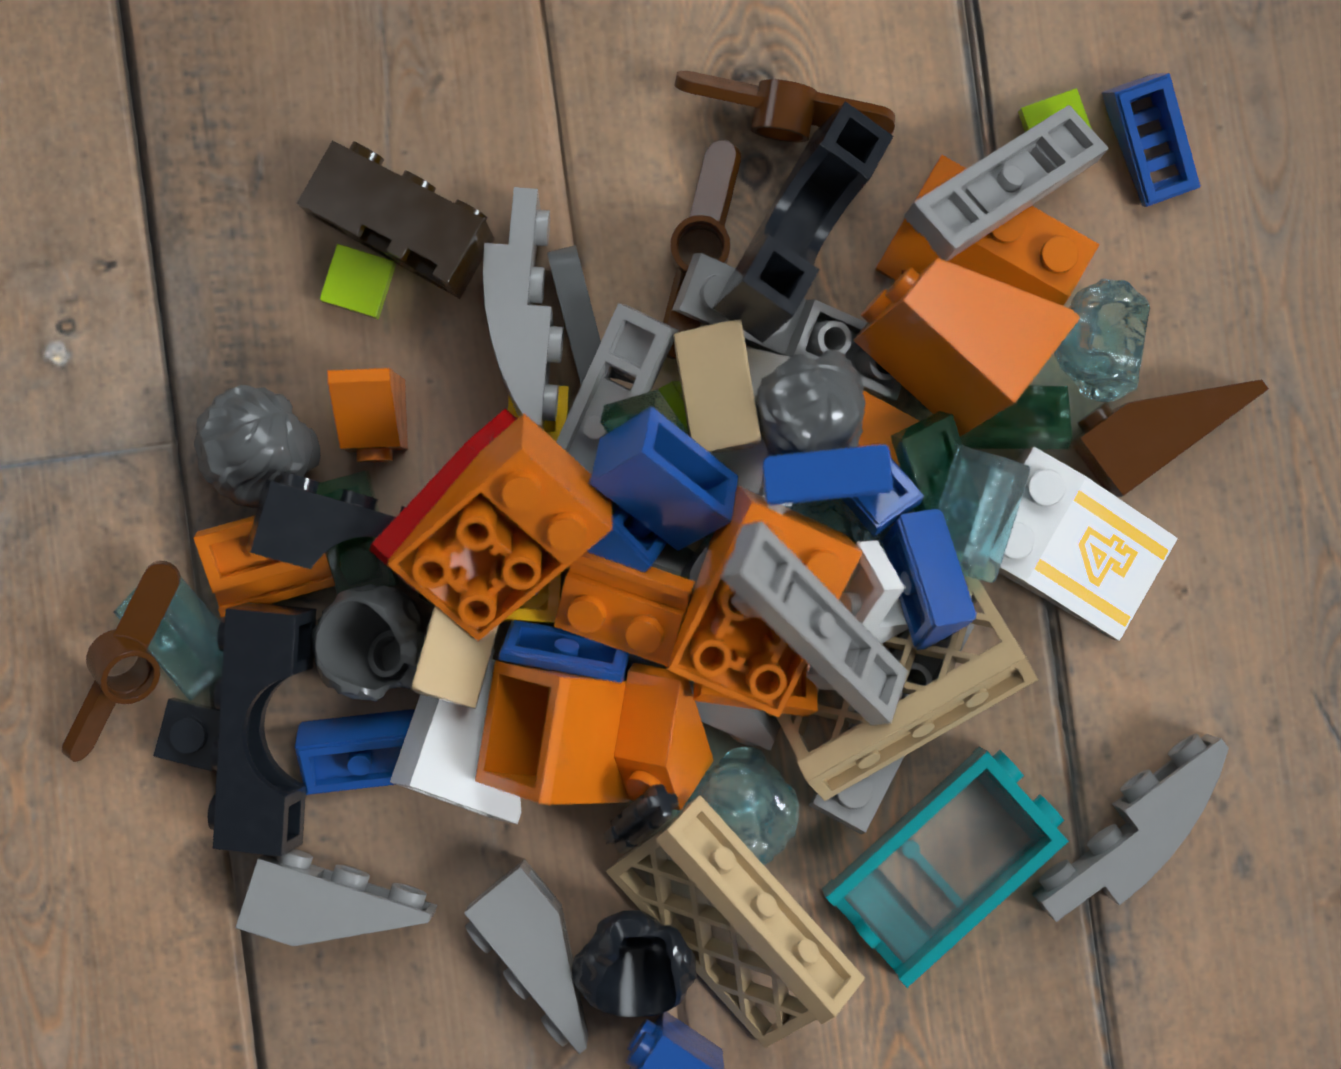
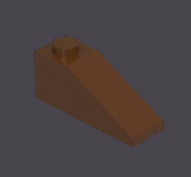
[1069,379,1269,497]

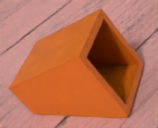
[853,258,1081,437]
[475,660,629,804]

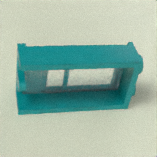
[822,746,1069,988]

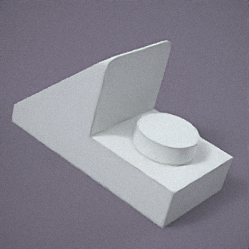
[839,540,908,644]

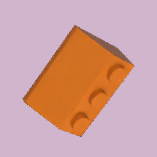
[875,155,1100,306]

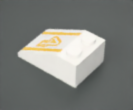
[964,447,1178,641]

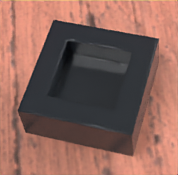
[153,697,220,771]

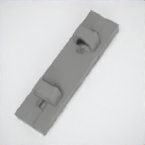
[904,105,1109,261]
[556,303,678,474]
[721,521,908,725]

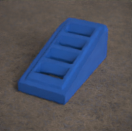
[1102,73,1201,207]

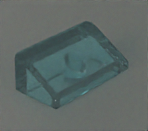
[938,445,1030,583]
[114,578,223,701]

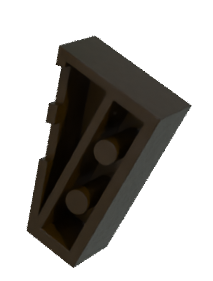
[297,140,495,299]

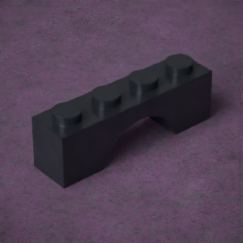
[713,101,894,343]
[246,472,433,604]
[207,602,317,857]

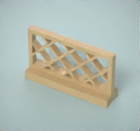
[777,551,1038,801]
[606,795,865,1048]

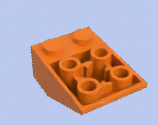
[388,413,612,642]
[667,485,863,718]

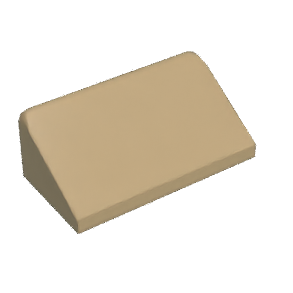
[673,320,760,454]
[412,606,500,709]

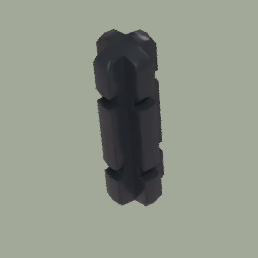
[604,784,679,853]

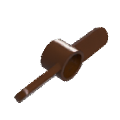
[674,71,895,143]
[663,140,741,359]
[62,561,181,762]

